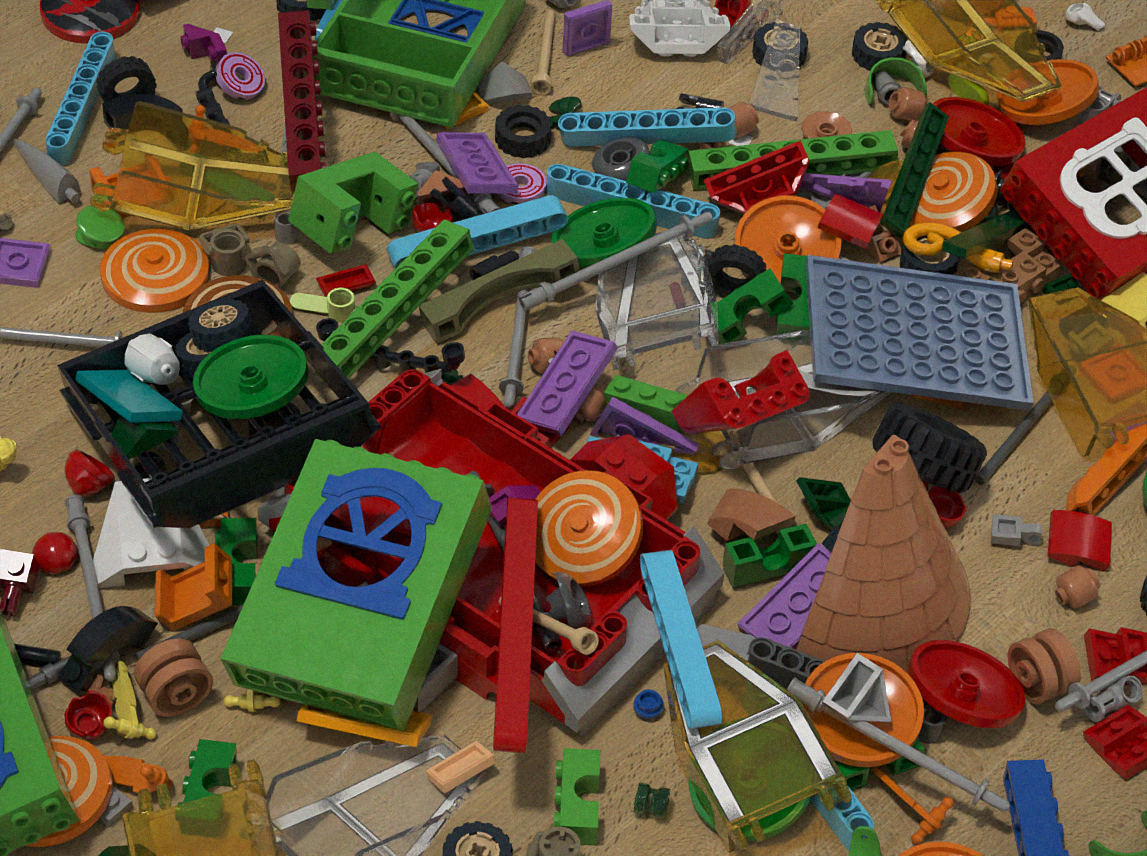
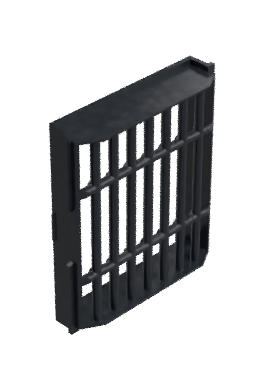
[57,280,381,528]

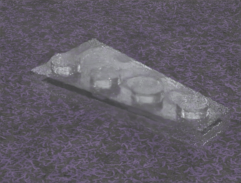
[717,0,783,65]
[749,20,800,122]

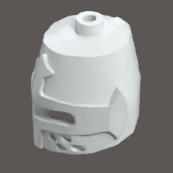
[124,333,180,385]

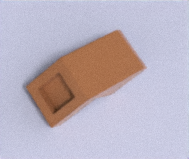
[867,205,901,262]

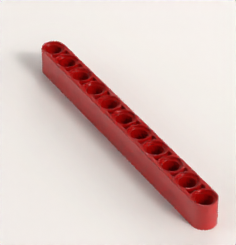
[493,497,538,754]

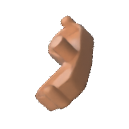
[88,673,113,705]

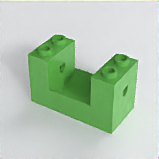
[288,151,418,254]

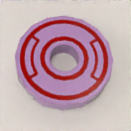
[215,52,265,100]
[497,163,546,204]

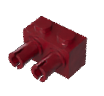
[0,549,40,616]

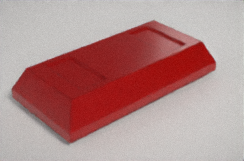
[316,264,376,297]

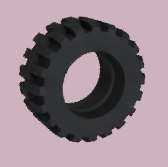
[872,402,987,493]

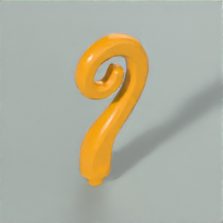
[903,223,1013,274]

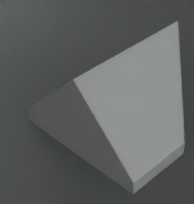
[477,62,532,104]
[822,653,892,722]

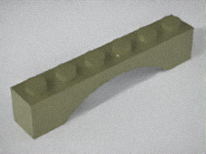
[419,239,580,344]

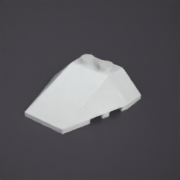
[629,0,730,57]
[93,478,209,589]

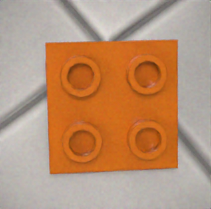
[1105,36,1147,87]

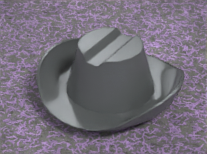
[591,137,650,181]
[546,571,592,629]

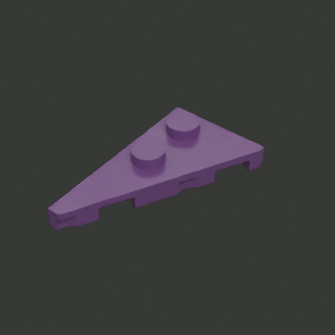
[800,173,892,212]
[590,397,699,455]

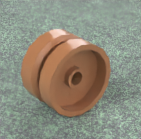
[1007,628,1081,705]
[134,638,213,717]

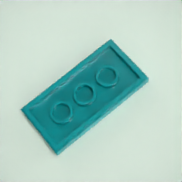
[76,370,182,423]

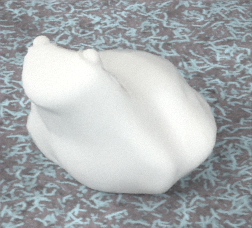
[1065,3,1105,31]
[903,40,935,78]

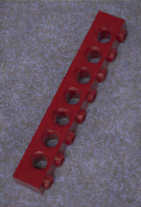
[278,10,326,192]

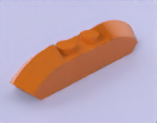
[1066,424,1147,516]

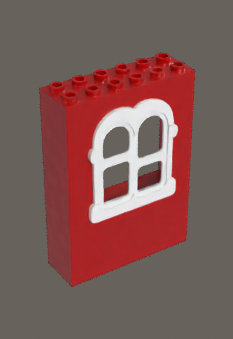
[1000,87,1147,307]

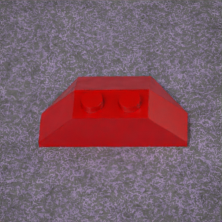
[704,140,810,214]
[570,434,677,520]

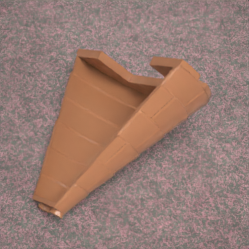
[796,435,971,674]

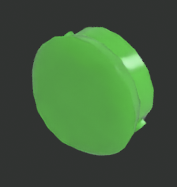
[75,205,125,249]

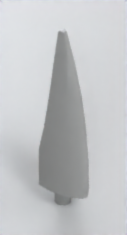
[13,139,81,203]

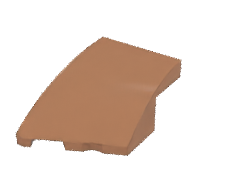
[707,488,796,541]

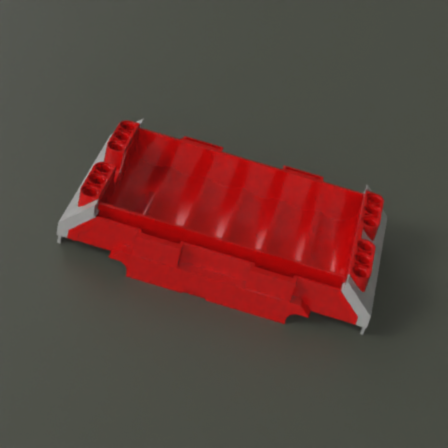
[258,369,724,738]

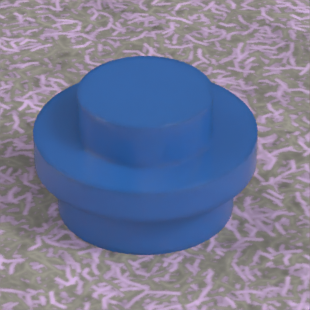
[633,689,664,719]

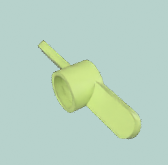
[290,288,359,322]

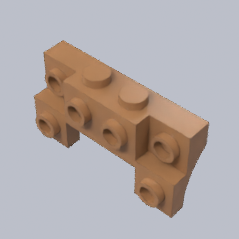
[953,228,1063,304]

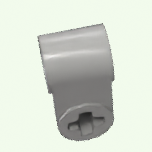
[1080,86,1121,124]

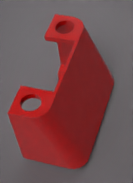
[671,350,810,434]

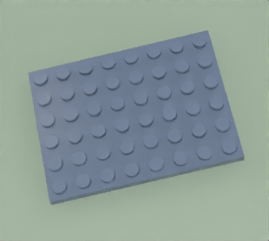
[805,255,1034,410]

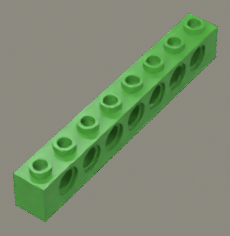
[688,130,898,191]
[315,220,474,379]

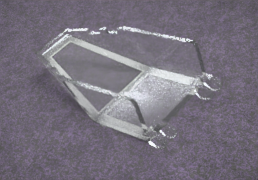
[596,232,719,371]
[675,331,892,469]
[240,735,488,856]

